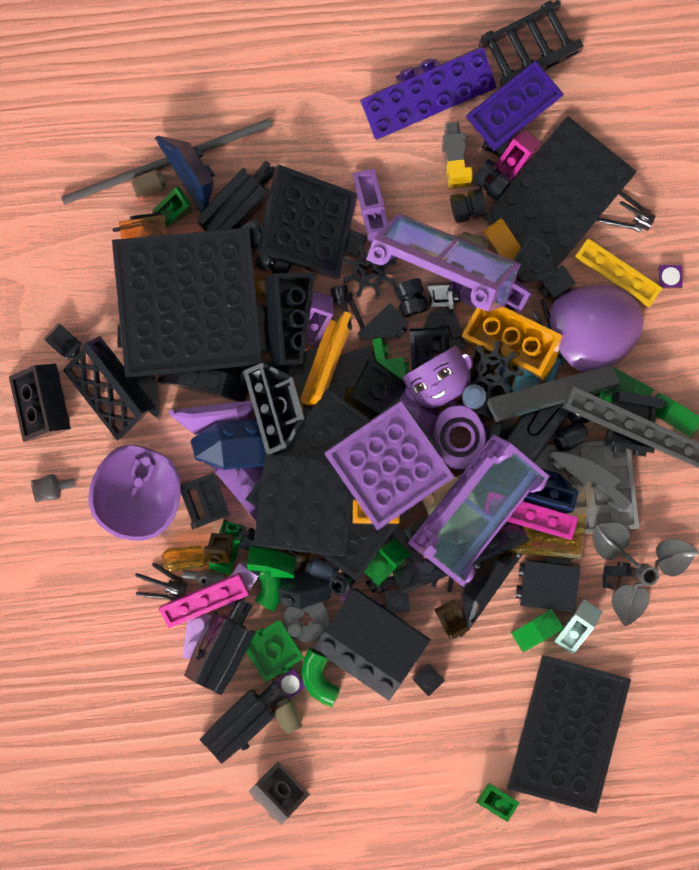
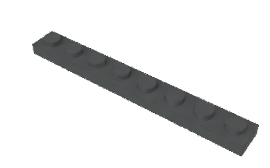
[562,386,699,469]

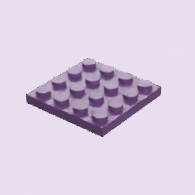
[325,401,454,530]

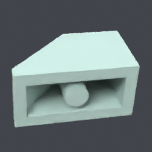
[554,599,603,654]

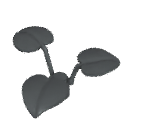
[592,522,698,626]

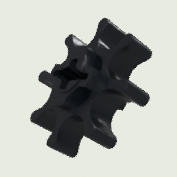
[343,244,396,299]
[470,341,524,398]

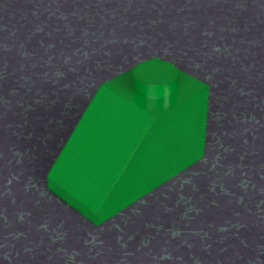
[511,609,564,652]

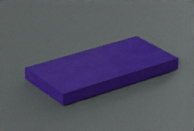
[466,60,564,151]

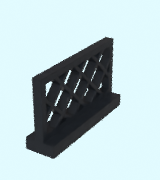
[63,336,155,441]

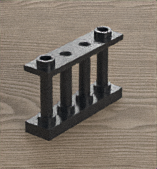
[478,0,584,87]

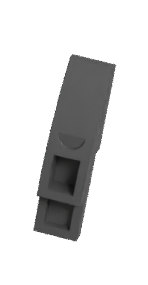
[549,452,632,511]

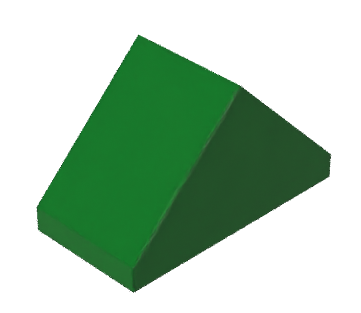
[152,186,193,229]

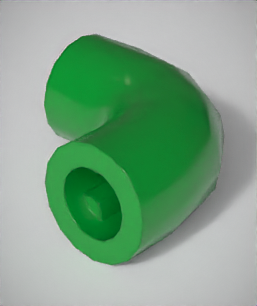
[254,571,283,612]
[301,647,341,708]

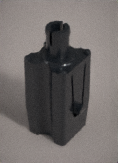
[197,161,275,231]
[506,403,569,472]
[184,599,255,695]
[199,680,286,764]

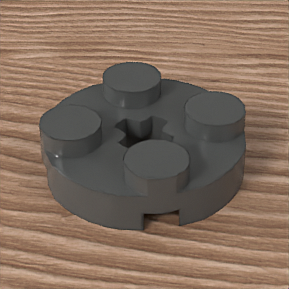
[284,602,329,642]

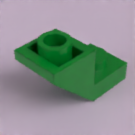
[372,338,410,381]
[655,392,699,439]
[208,520,246,575]

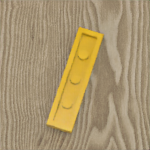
[575,238,662,308]

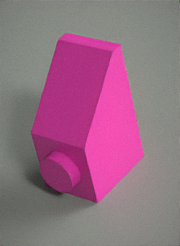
[496,129,541,178]

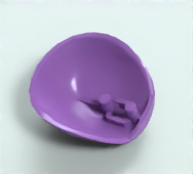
[550,285,643,372]
[88,445,181,541]

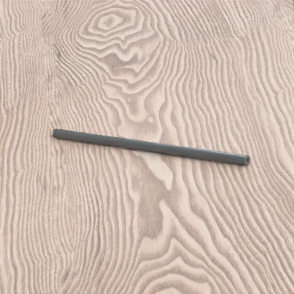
[61,118,273,205]

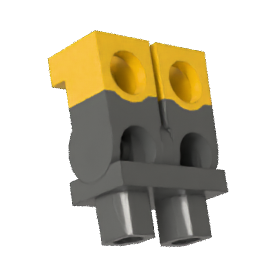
[441,122,472,189]

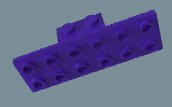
[360,47,497,140]

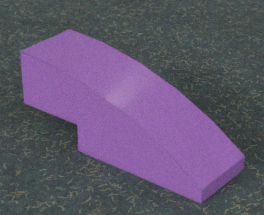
[353,168,390,243]

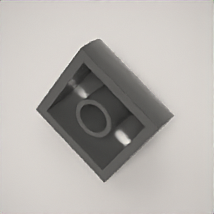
[248,761,310,825]

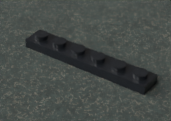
[393,522,529,595]

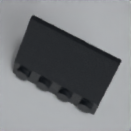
[313,588,431,701]

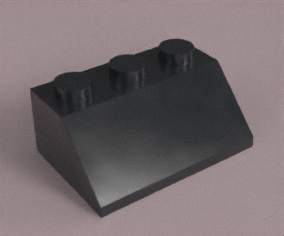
[9,363,71,442]

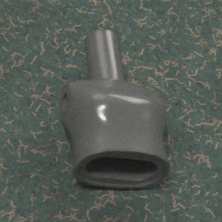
[31,474,75,503]
[182,568,225,587]

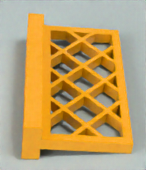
[300,311,351,408]

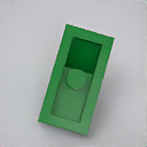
[364,538,411,586]
[476,783,520,822]

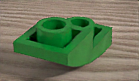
[247,547,296,578]

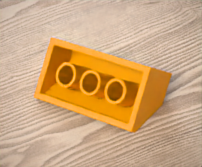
[461,303,563,381]

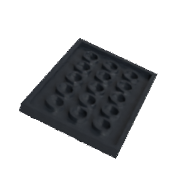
[482,116,637,269]
[507,655,631,814]

